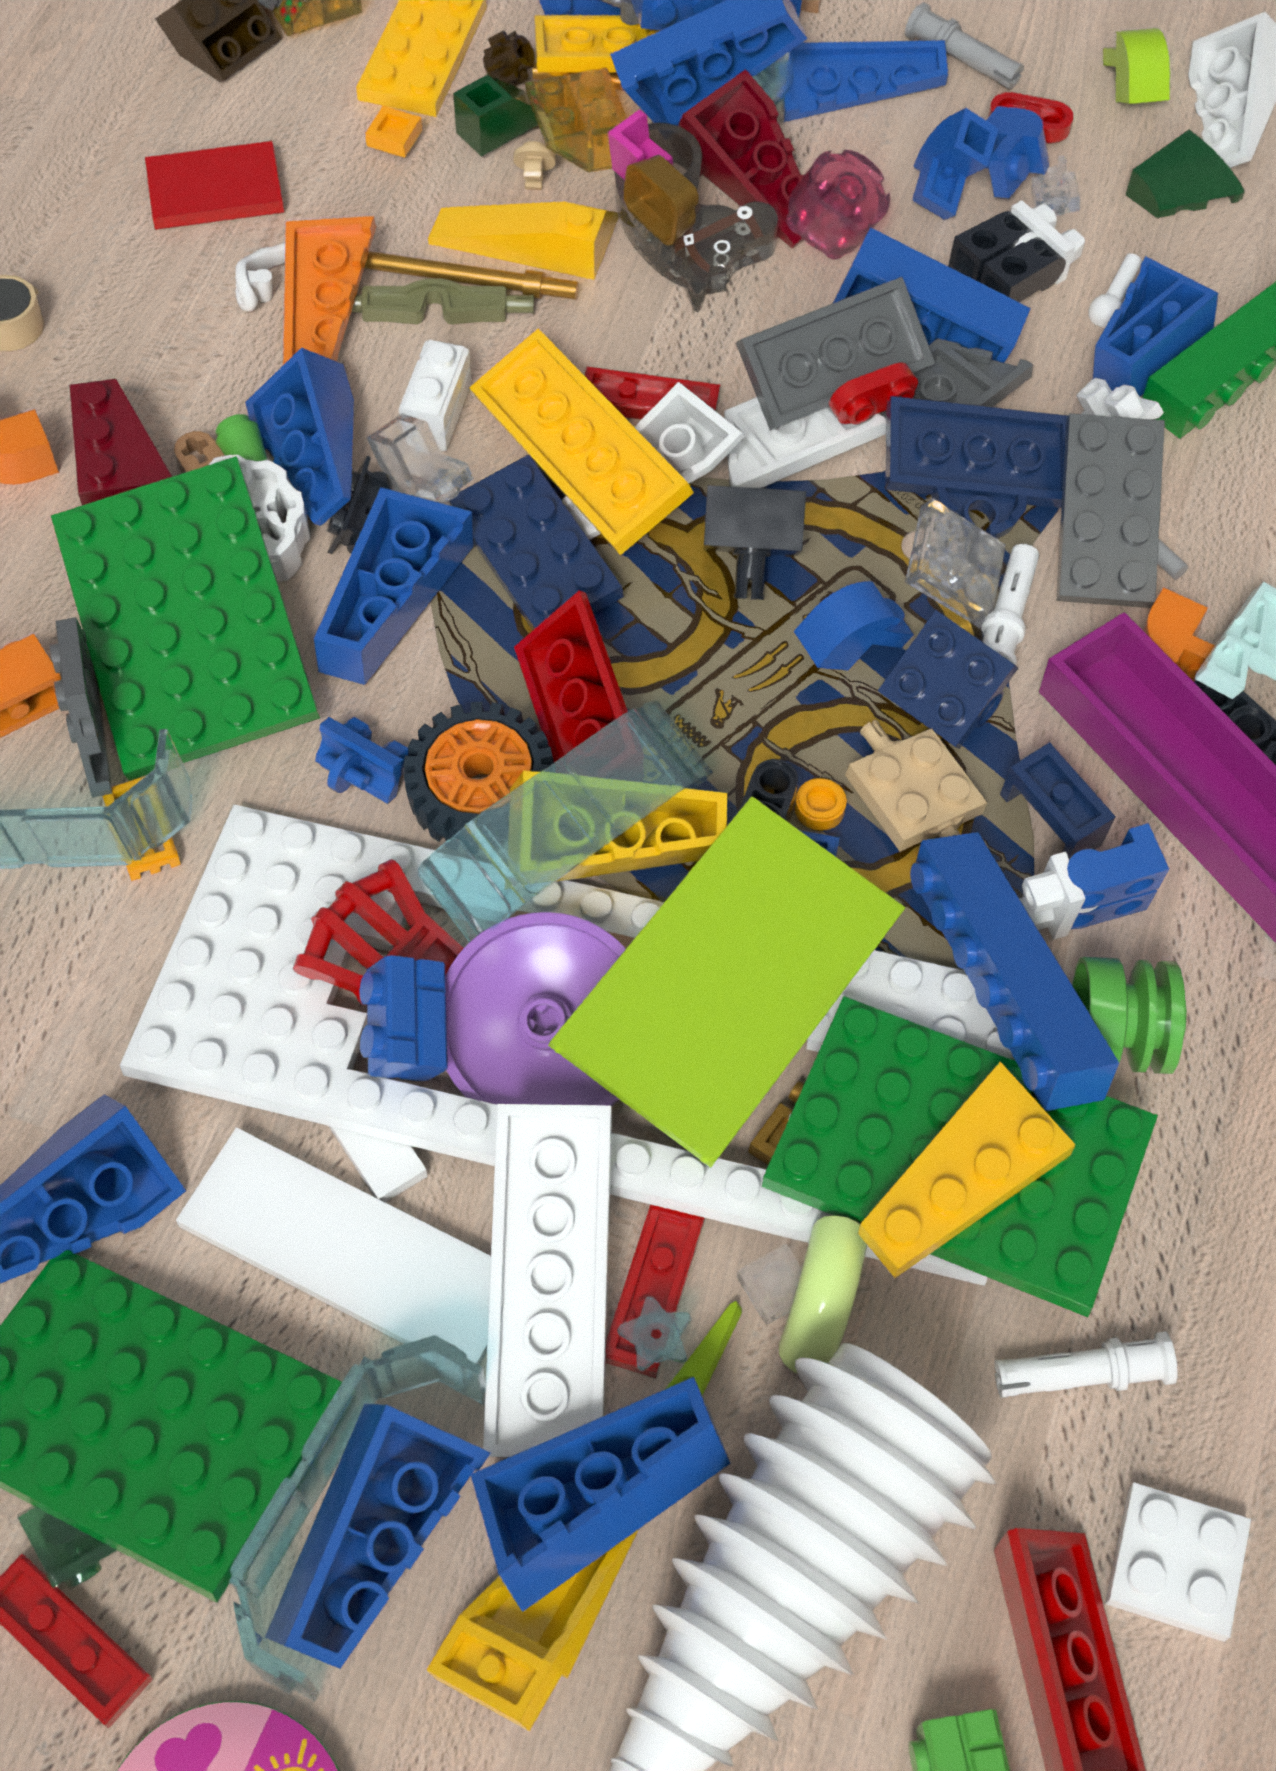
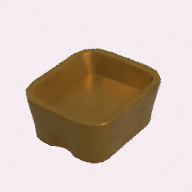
[624,155,699,246]

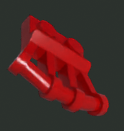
[292,859,464,1005]

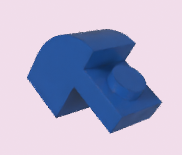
[986,106,1049,199]
[912,108,999,220]
[794,581,914,671]

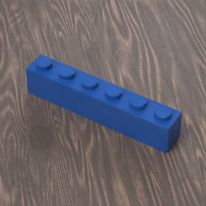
[910,832,1119,1111]

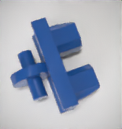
[315,717,409,804]

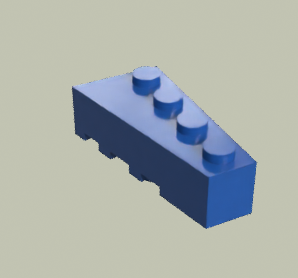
[610,0,808,137]
[314,487,473,685]
[265,1404,491,1669]

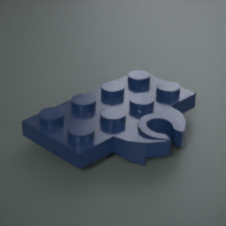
[885,396,1068,542]

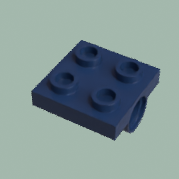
[878,610,1019,749]

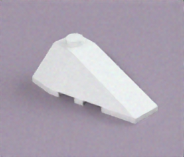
[562,382,744,540]

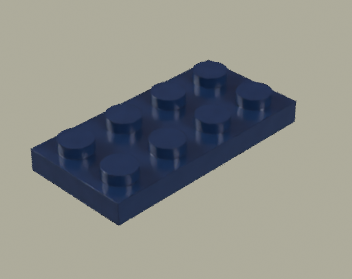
[447,454,624,631]

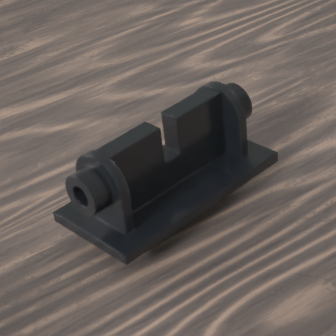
[326,456,393,554]

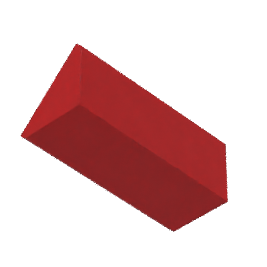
[514,590,643,783]
[994,1528,1146,1771]

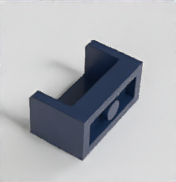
[1000,742,1116,860]

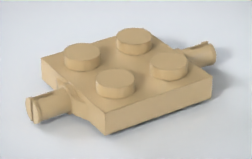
[845,720,987,851]

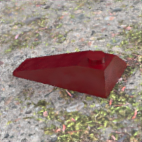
[672,69,826,249]

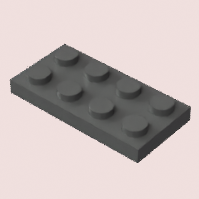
[736,277,935,431]
[1056,413,1165,608]

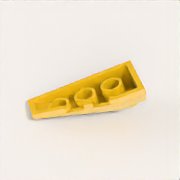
[428,201,618,280]

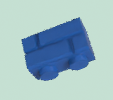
[359,955,448,1082]

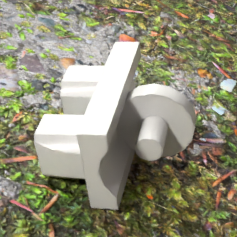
[1077,378,1164,419]

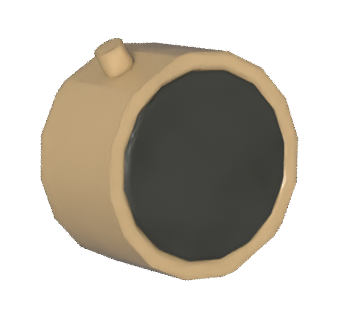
[0,275,45,352]

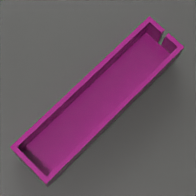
[1039,612,1276,943]

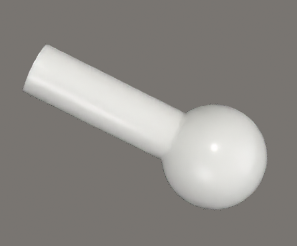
[1088,253,1142,328]

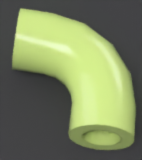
[779,1216,867,1374]

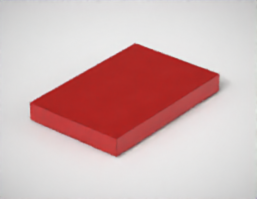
[145,141,284,230]

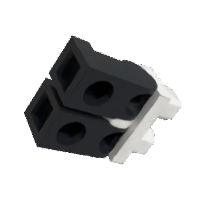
[948,200,1085,302]

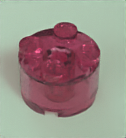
[786,149,890,260]

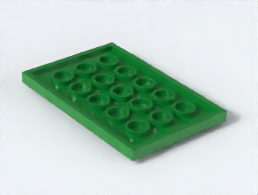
[51,456,320,781]
[762,996,1158,1318]
[0,1250,351,1603]

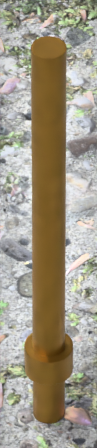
[364,251,579,300]

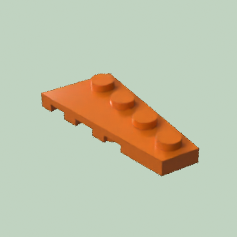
[283,216,376,365]

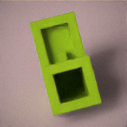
[1103,28,1170,104]

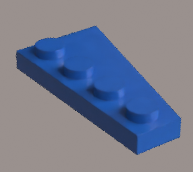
[779,40,948,122]

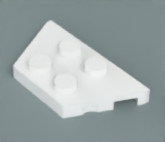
[724,397,886,488]

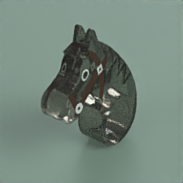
[614,123,778,312]

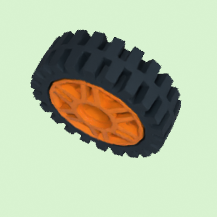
[403,702,555,853]

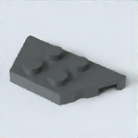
[879,338,1033,419]
[50,617,113,798]

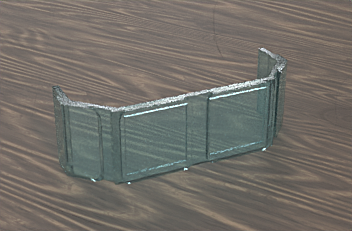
[417,700,713,942]
[0,729,192,869]
[229,1335,486,1702]

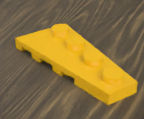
[858,1062,1075,1278]

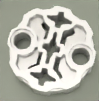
[209,454,310,582]

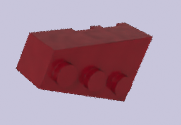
[69,379,172,505]

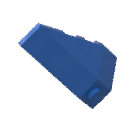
[0,1094,186,1284]

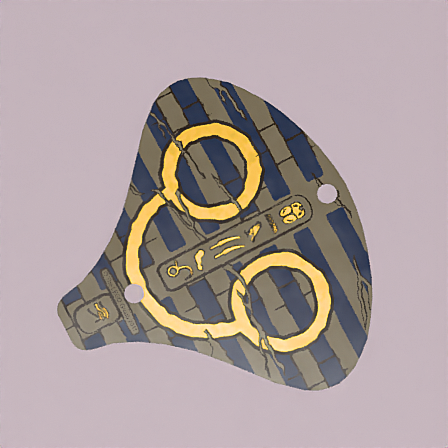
[431,468,1059,971]

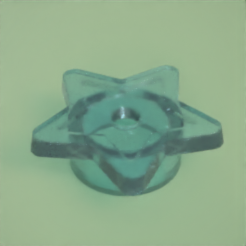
[617,1296,692,1371]

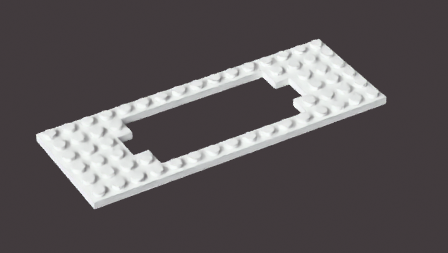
[120,804,1016,1286]

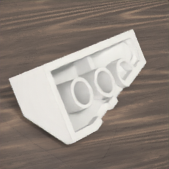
[1188,12,1276,168]

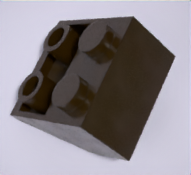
[155,0,282,83]

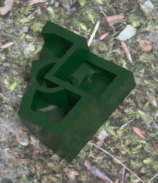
[1126,129,1245,218]

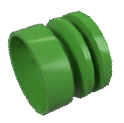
[1072,957,1187,1074]

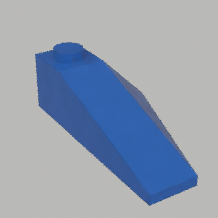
[245,347,354,526]

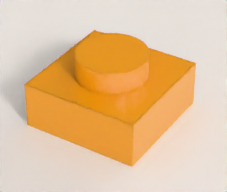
[365,105,423,158]

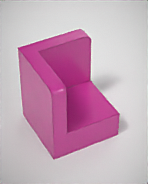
[608,110,673,180]

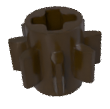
[483,30,535,86]

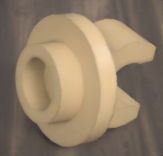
[513,141,556,190]

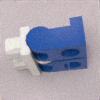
[1019,823,1169,940]

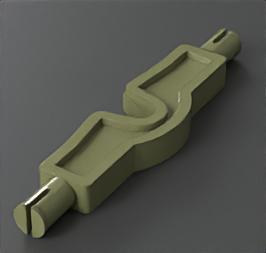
[351,278,534,325]

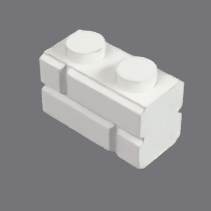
[398,339,472,452]

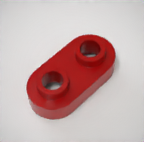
[988,92,1074,143]
[829,362,918,424]

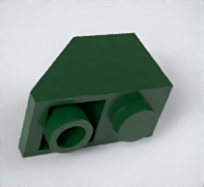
[453,74,548,157]

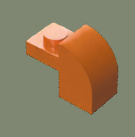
[0,409,59,485]
[1143,587,1215,682]

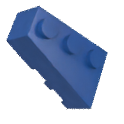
[1093,256,1218,397]

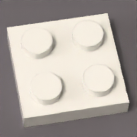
[1105,1482,1251,1642]

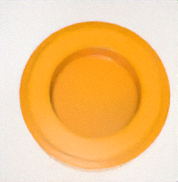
[795,778,847,831]

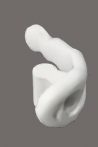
[235,242,285,312]

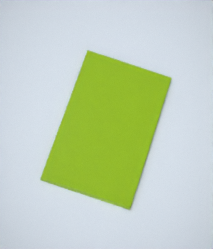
[548,797,906,1168]

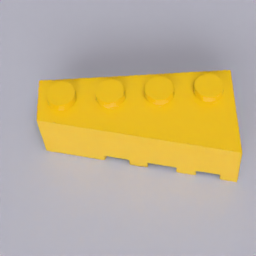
[505,770,727,889]

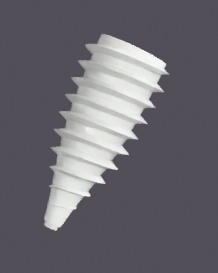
[609,1343,996,1771]

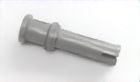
[905,2,1024,90]

